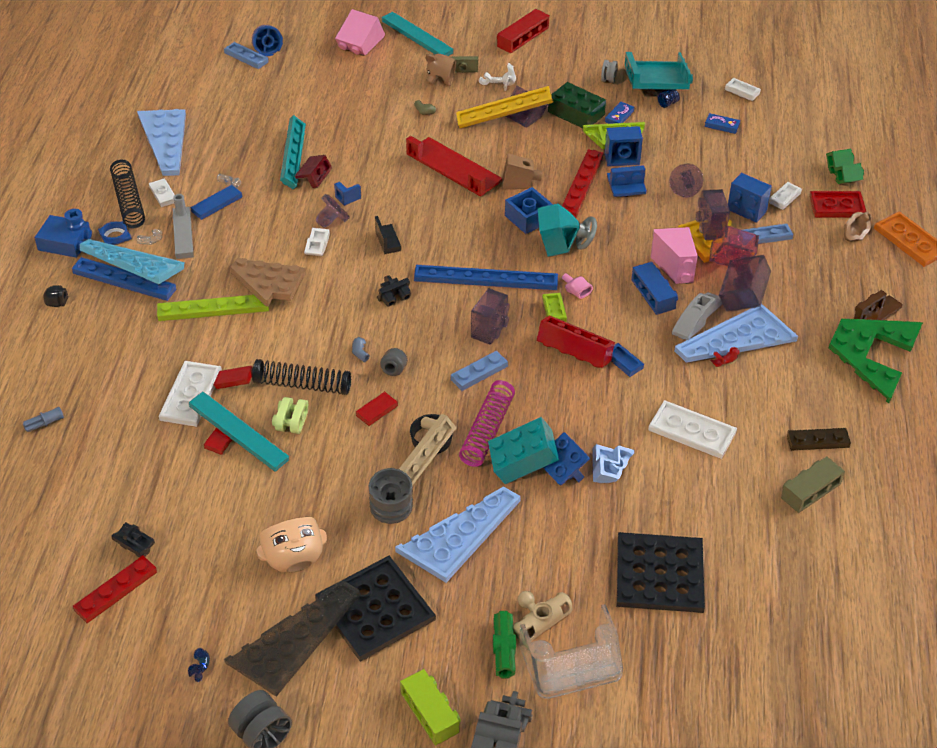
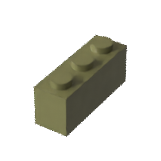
[781,456,845,513]

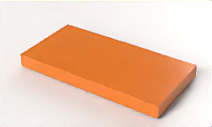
[874,211,937,267]

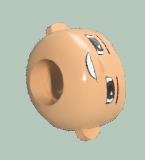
[256,517,327,572]

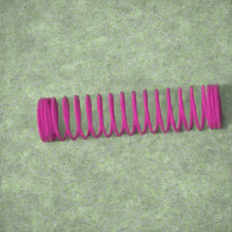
[459,380,515,467]

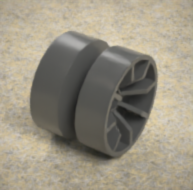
[228,690,292,748]

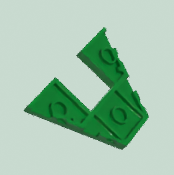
[828,318,923,403]

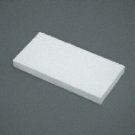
[159,361,222,427]
[648,400,737,459]

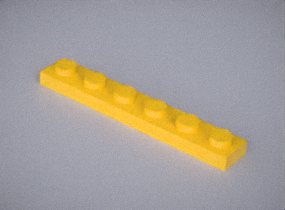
[456,86,553,129]

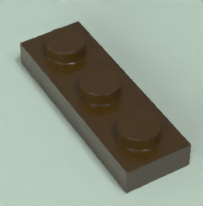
[787,428,851,451]

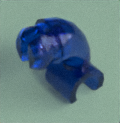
[188,648,210,682]

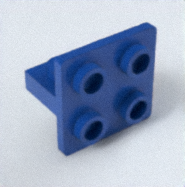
[607,165,647,197]
[543,432,590,486]

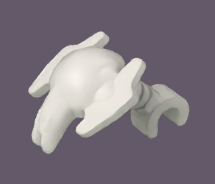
[479,63,516,91]

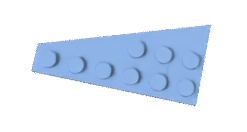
[137,109,186,176]
[674,304,798,363]
[395,487,521,583]

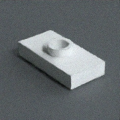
[725,78,761,101]
[149,178,175,207]
[769,182,802,210]

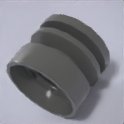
[368,468,413,524]

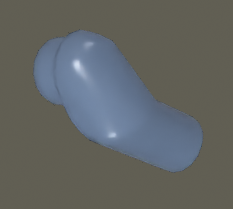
[352,337,370,362]

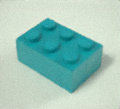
[488,417,559,484]

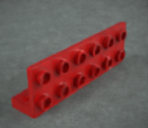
[406,136,502,197]

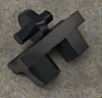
[377,275,411,307]
[111,522,155,558]

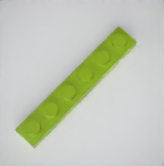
[157,295,269,321]

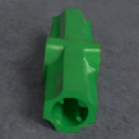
[493,611,516,679]

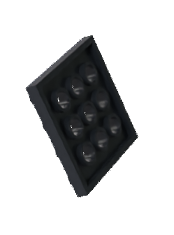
[616,532,705,613]
[315,555,436,662]

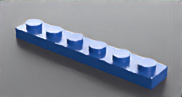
[72,257,176,301]

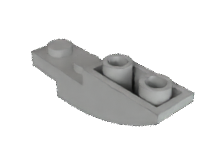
[672,292,724,340]

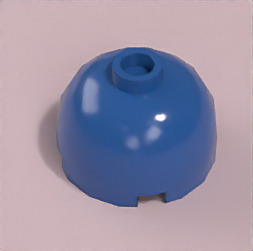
[252,25,283,56]

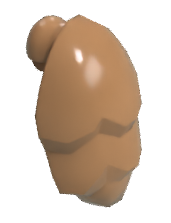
[844,212,872,241]

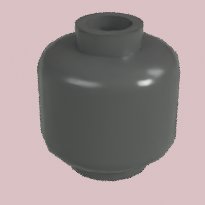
[380,348,408,376]

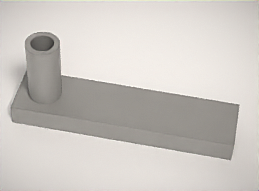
[172,194,194,259]

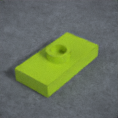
[542,293,567,322]

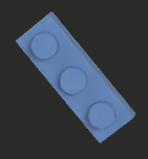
[451,351,508,391]

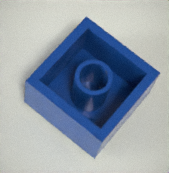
[604,126,643,167]
[727,172,772,223]
[505,187,553,234]

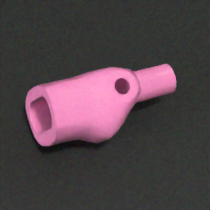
[562,273,593,299]

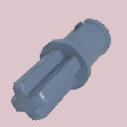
[23,407,64,432]

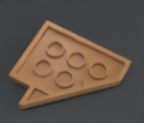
[231,258,305,306]

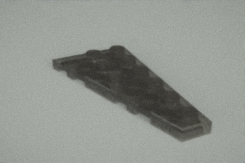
[224,580,361,697]

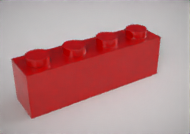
[497,9,550,54]
[536,315,615,368]

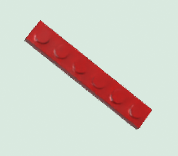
[562,149,604,218]

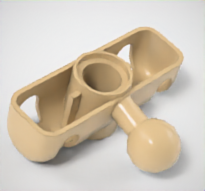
[513,591,572,644]

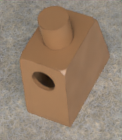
[502,154,542,189]

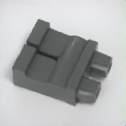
[471,701,523,748]

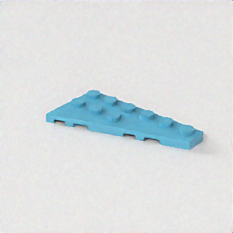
[80,239,185,284]

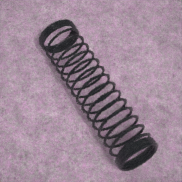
[110,159,145,228]
[252,359,352,395]

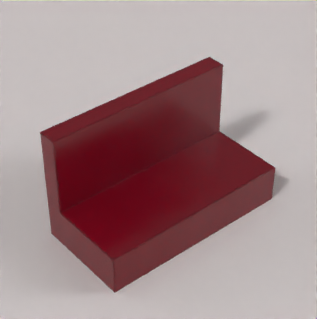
[295,155,332,188]

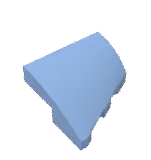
[592,444,634,483]

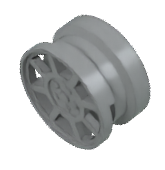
[601,60,618,83]

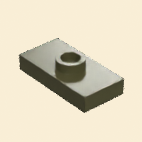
[451,56,478,73]

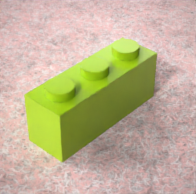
[400,669,461,746]

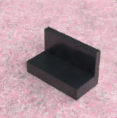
[375,216,401,254]

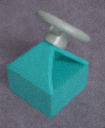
[538,204,597,257]

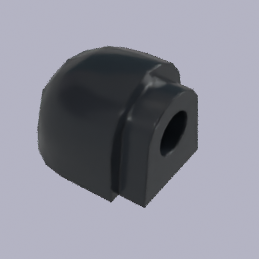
[43,285,69,307]

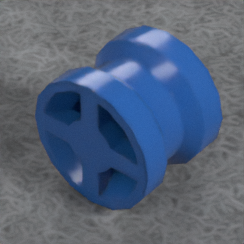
[64,209,85,231]

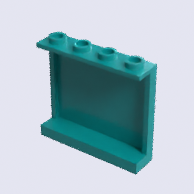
[624,52,693,89]

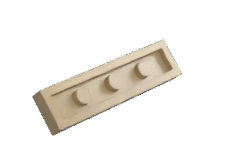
[399,414,456,486]

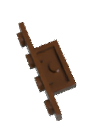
[854,290,903,320]

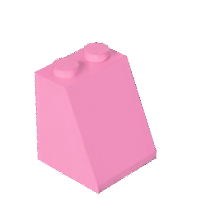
[335,9,385,55]
[651,227,698,284]

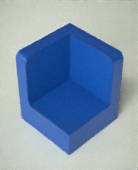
[334,182,361,206]

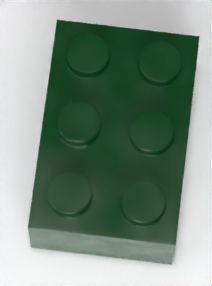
[548,82,606,128]

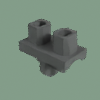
[491,691,533,732]

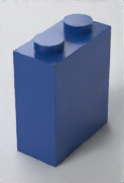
[34,215,92,258]

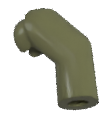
[414,100,436,115]

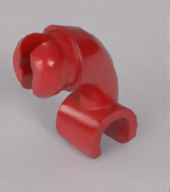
[710,347,740,367]

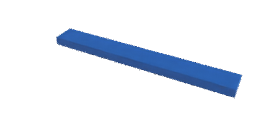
[414,265,558,290]

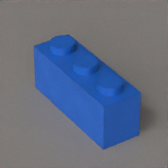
[631,262,678,315]

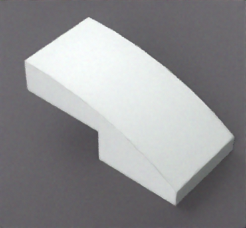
[304,228,330,256]

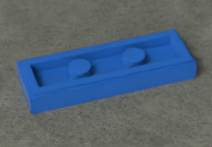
[190,185,242,220]

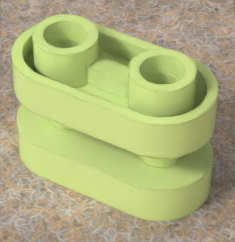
[272,397,309,434]

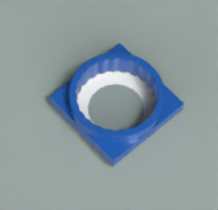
[98,221,132,245]

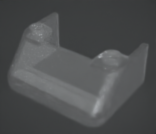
[519,604,623,699]

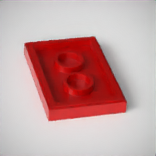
[809,191,867,218]

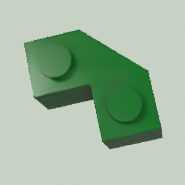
[826,148,864,184]

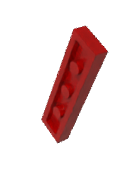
[73,555,157,623]

